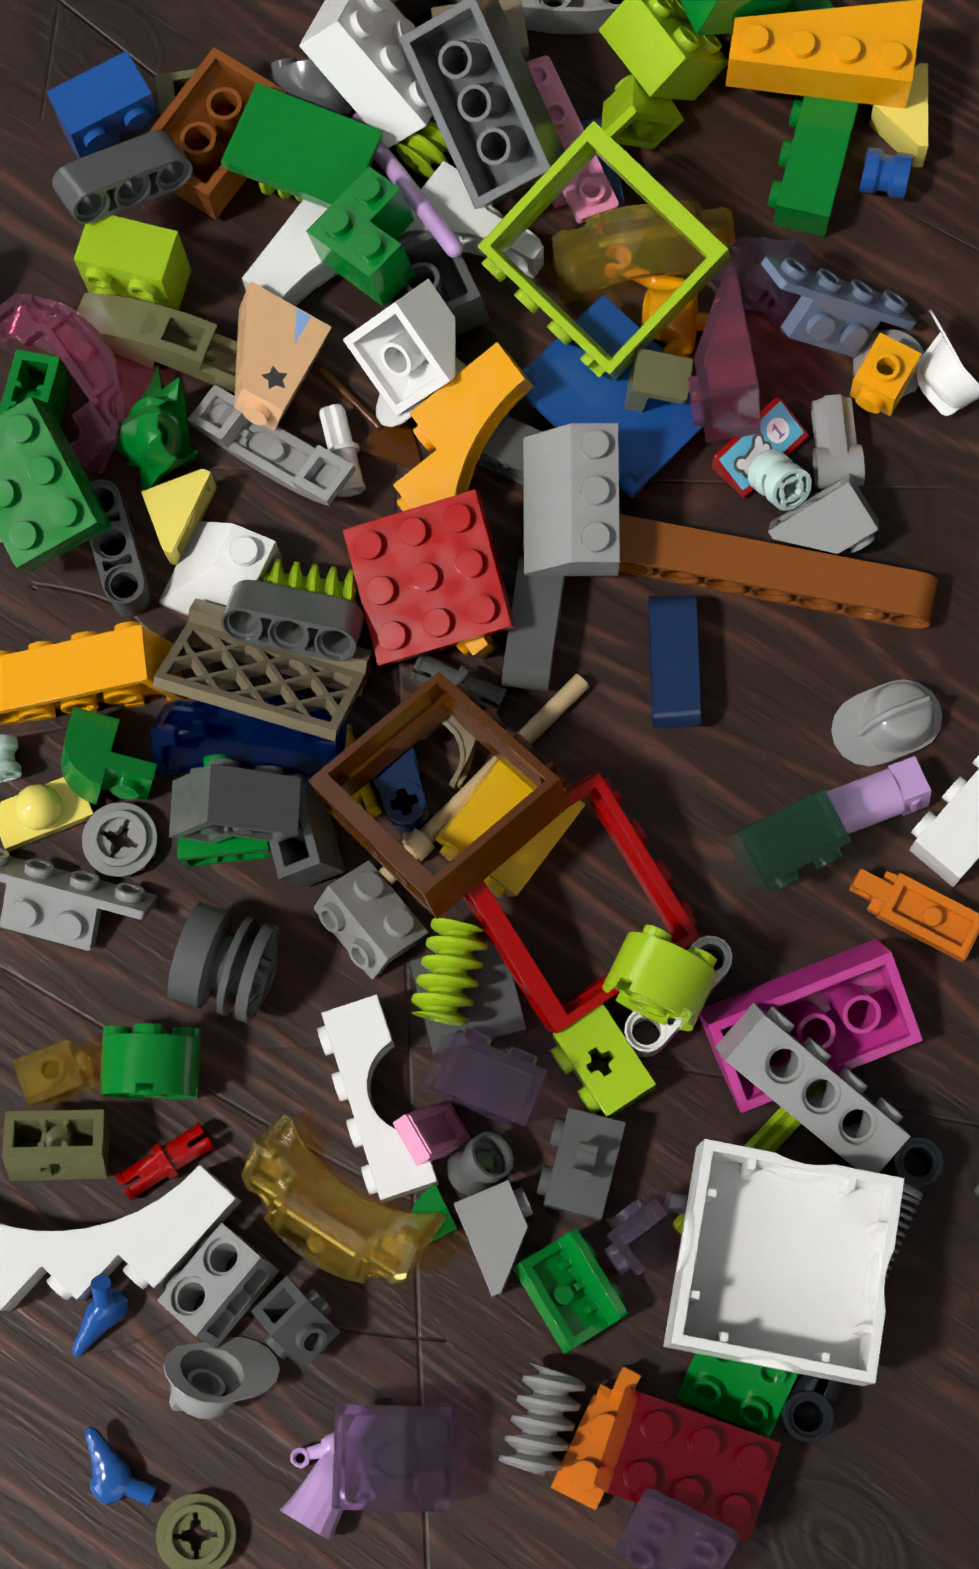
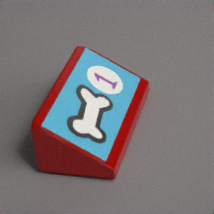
[712,397,809,499]

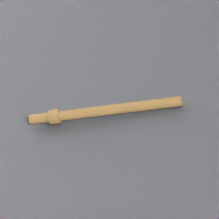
[378,674,589,885]

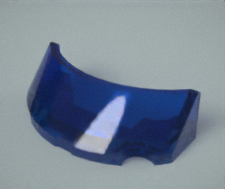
[150,689,347,778]

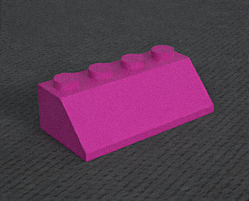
[699,939,923,1113]

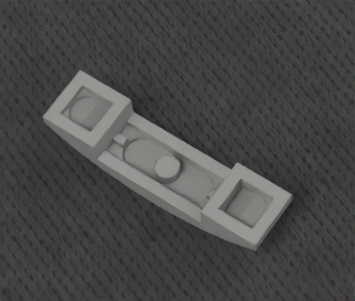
[187,384,356,506]

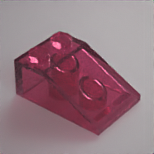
[687,265,761,443]

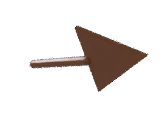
[319,367,421,470]

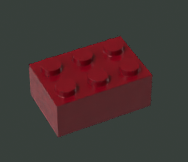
[593,1386,781,1543]

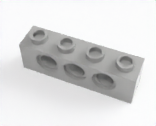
[715,1002,911,1173]

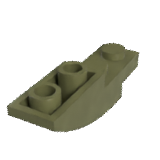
[68,293,237,394]

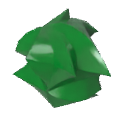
[113,366,199,502]

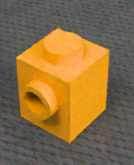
[850,333,922,416]

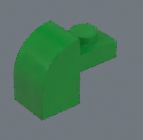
[61,707,157,805]

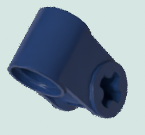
[373,745,430,834]

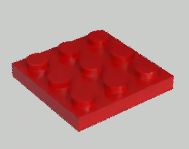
[343,489,516,667]

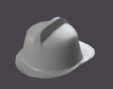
[831,679,943,767]
[163,1337,280,1420]

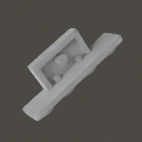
[0,848,157,951]

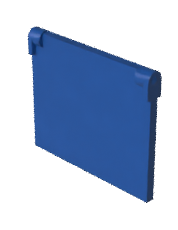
[522,295,724,498]

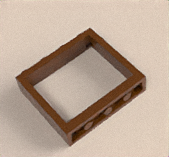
[308,672,571,919]

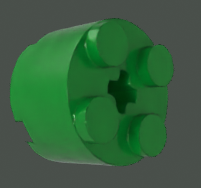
[100,1023,201,1100]

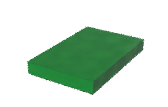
[221,82,383,209]

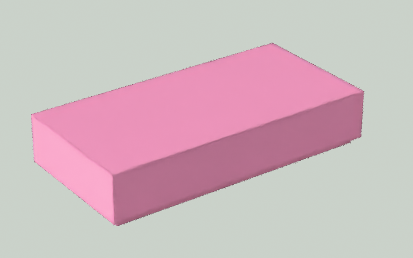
[393,1101,472,1166]

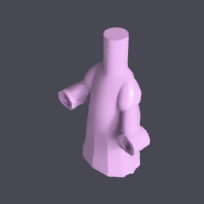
[280,1404,381,1542]

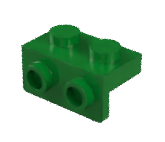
[513,1228,628,1354]

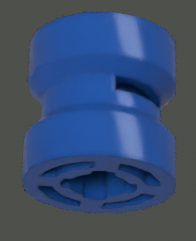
[859,146,913,200]

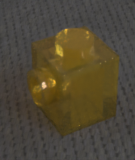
[12,1039,94,1111]

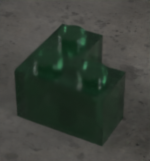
[724,789,852,892]

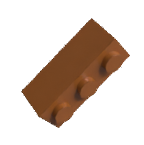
[149,47,287,220]

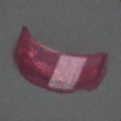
[0,293,124,474]

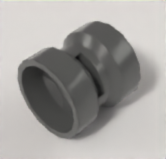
[446,1132,514,1196]

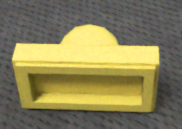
[0,777,94,852]

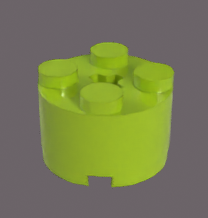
[602,924,718,1031]

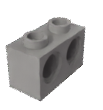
[157,1222,280,1348]

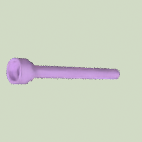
[350,112,463,258]

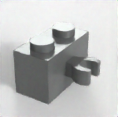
[537,1108,626,1222]

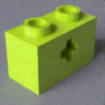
[550,1003,656,1118]

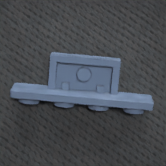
[761,255,916,358]

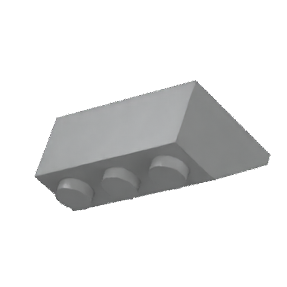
[523,423,620,576]

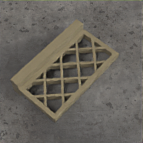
[153,598,373,741]

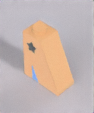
[234,281,332,431]

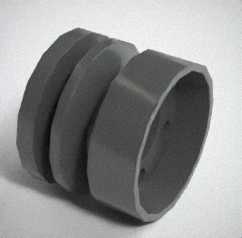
[167,902,280,1024]

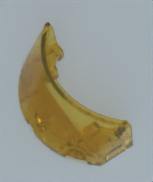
[551,201,738,304]
[241,1113,446,1284]

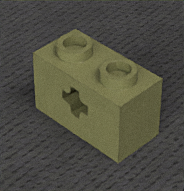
[2,1109,110,1181]

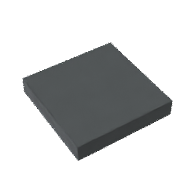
[410,940,527,1056]

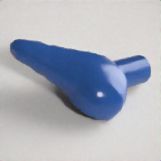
[72,1275,129,1357]
[85,1427,157,1506]

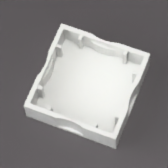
[663,1139,904,1386]

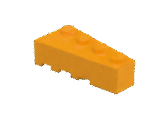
[726,0,923,109]
[0,621,185,726]

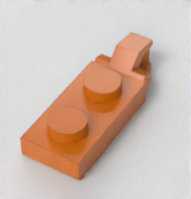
[849,869,979,962]
[550,1366,641,1510]

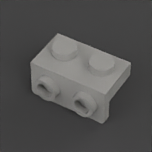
[314,860,429,979]

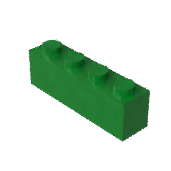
[767,96,859,237]

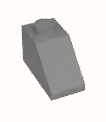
[768,474,879,554]
[454,1180,533,1298]

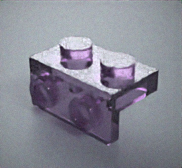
[604,1197,668,1279]

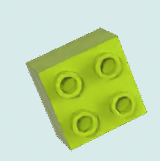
[598,0,729,101]
[74,215,191,310]

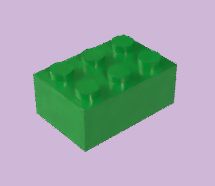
[0,397,112,571]

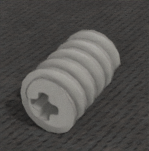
[499,1363,586,1477]

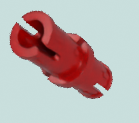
[115,1121,215,1201]

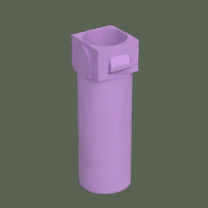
[784,756,931,852]

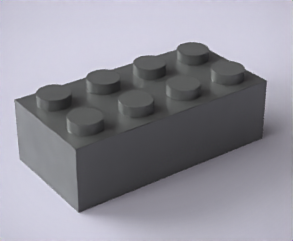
[398,0,565,209]

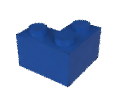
[46,51,159,159]

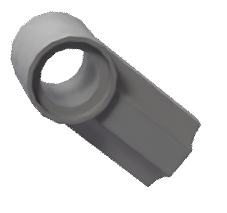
[811,394,865,490]

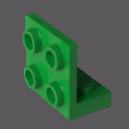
[677,1353,798,1437]

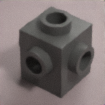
[251,1276,341,1367]

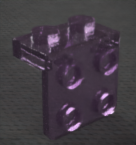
[613,1489,739,1569]

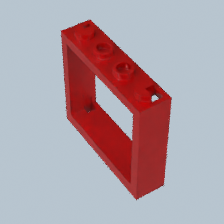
[463,773,701,1034]

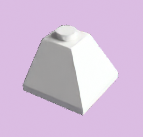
[343,278,455,416]
[159,521,282,616]

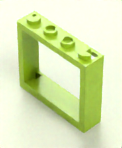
[477,121,732,380]

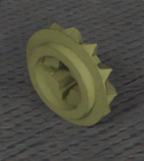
[156,1493,238,1569]

